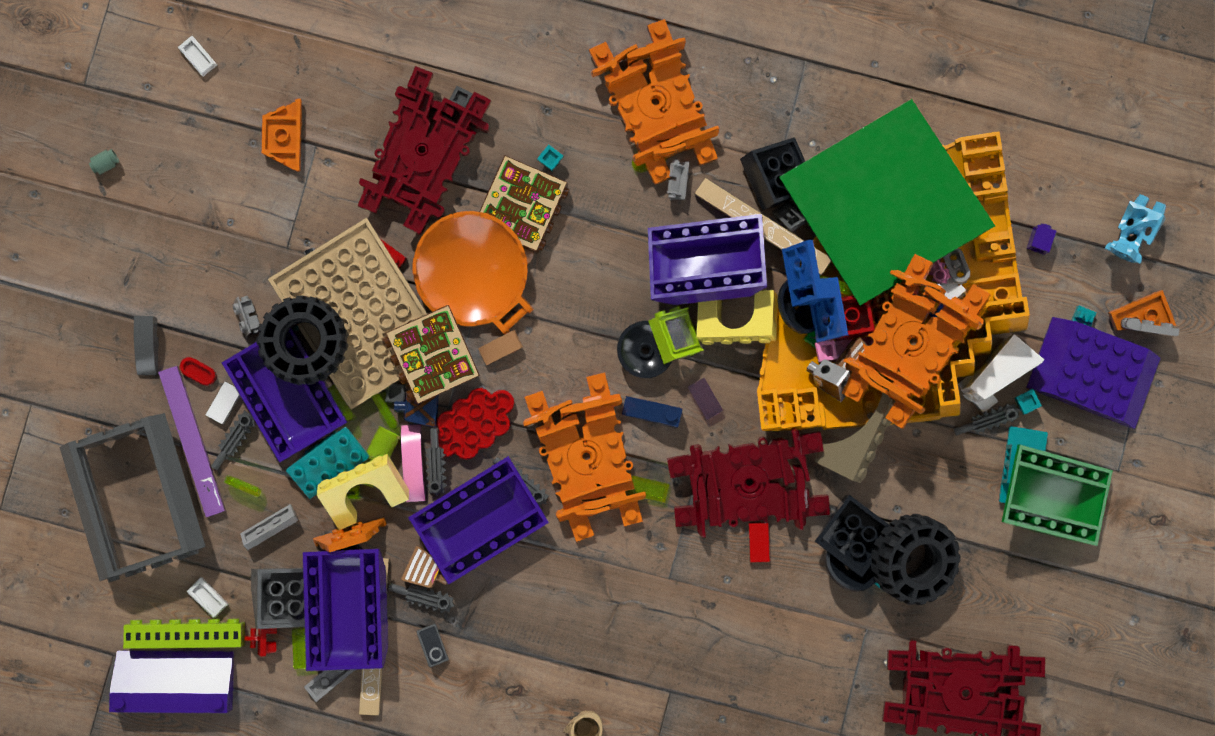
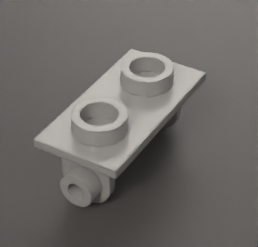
[667,160,689,200]
[233,296,259,337]

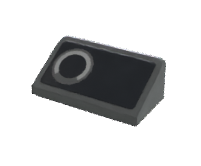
[416,623,449,668]

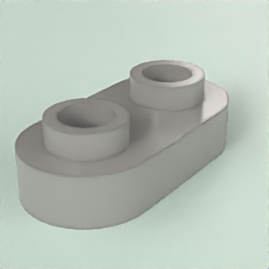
[943,248,970,284]

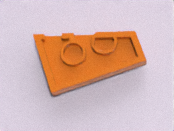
[1108,290,1176,330]

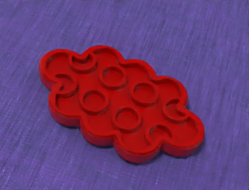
[436,388,514,460]

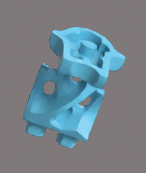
[1105,194,1166,264]

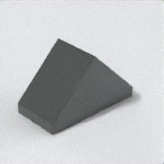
[772,202,807,233]

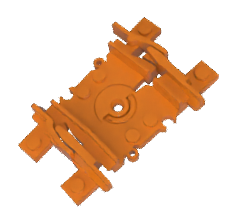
[589,19,720,185]
[841,254,992,429]
[523,372,646,542]

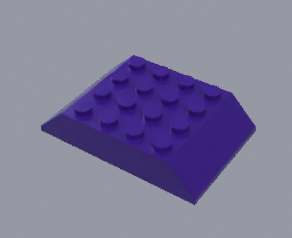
[648,214,767,305]
[1026,317,1160,429]
[221,328,347,462]
[408,456,549,584]
[303,549,388,671]

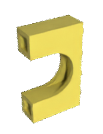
[696,290,778,345]
[317,454,409,530]

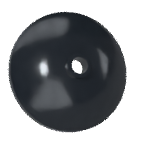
[778,280,815,334]
[617,321,675,378]
[825,551,876,592]

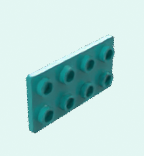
[999,426,1048,503]
[286,427,369,499]

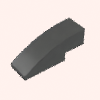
[134,316,159,375]

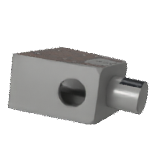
[807,359,850,402]

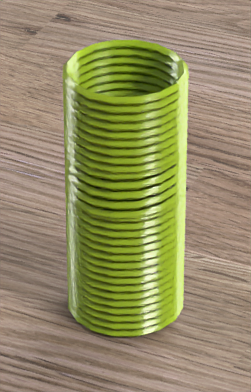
[361,426,401,488]

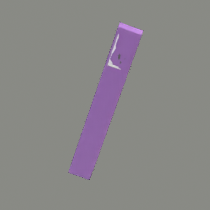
[158,366,226,517]

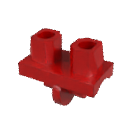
[244,628,277,657]

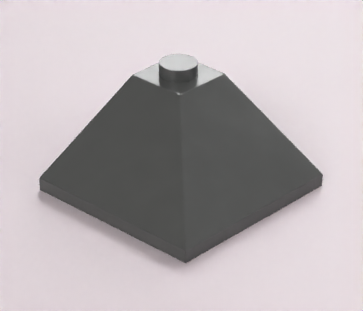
[251,568,305,629]

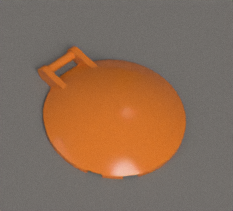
[412,211,534,334]

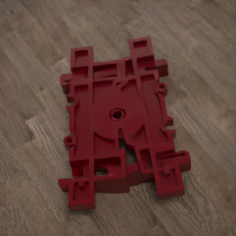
[357,66,492,235]
[667,428,830,538]
[882,640,1045,736]

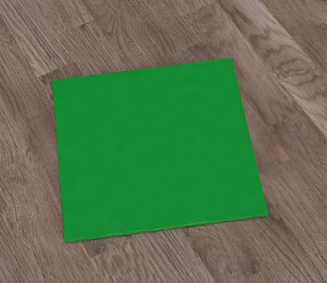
[779,99,995,306]

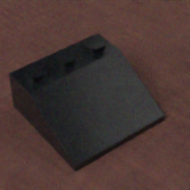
[740,137,805,211]
[814,495,889,577]

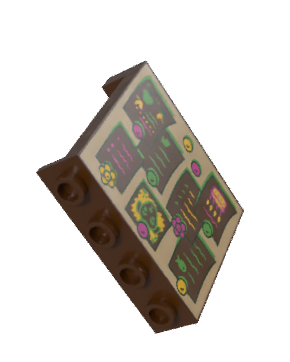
[479,155,570,254]
[382,305,480,404]

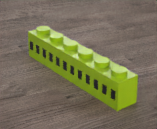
[123,618,245,649]

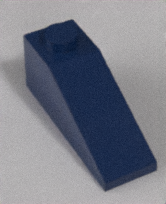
[622,396,683,428]

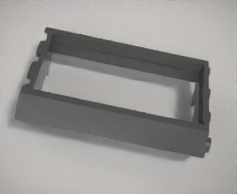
[59,413,206,583]

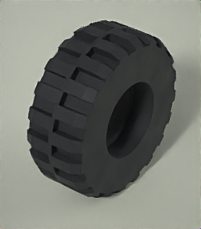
[256,295,348,385]
[871,514,961,605]

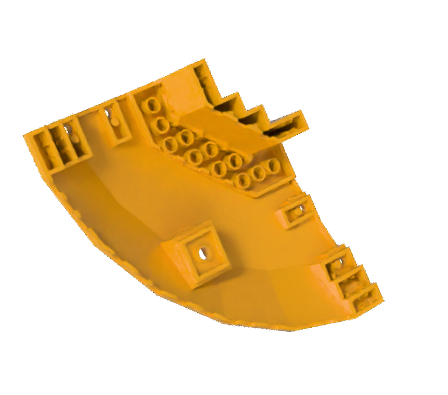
[757,131,1030,431]

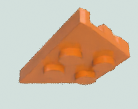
[261,99,302,172]
[313,517,387,552]

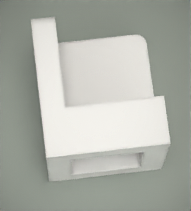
[937,278,966,300]

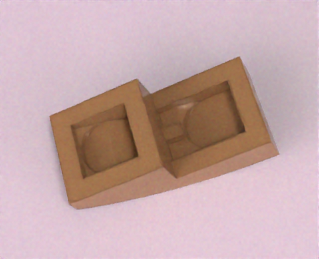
[478,330,523,366]

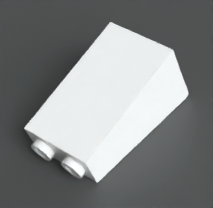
[961,334,1044,402]

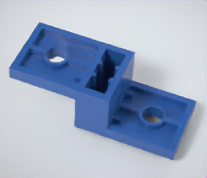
[782,240,848,343]

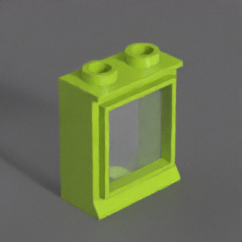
[648,306,704,364]

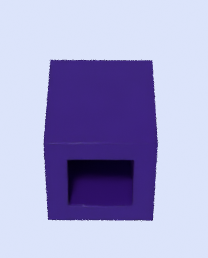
[1026,223,1056,255]

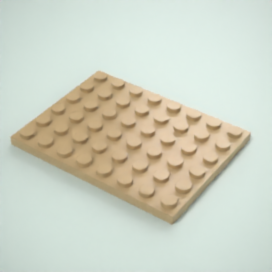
[268,218,427,410]

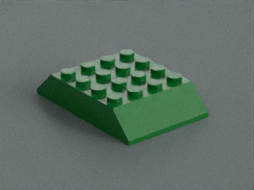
[1001,444,1113,546]

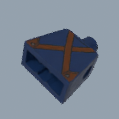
[394,395,439,428]

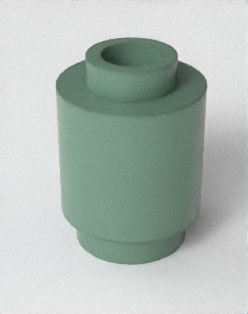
[89,149,120,175]

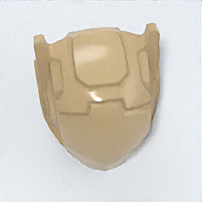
[563,711,603,736]

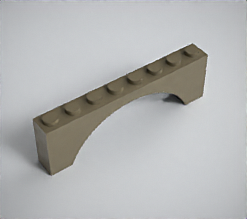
[814,338,917,483]

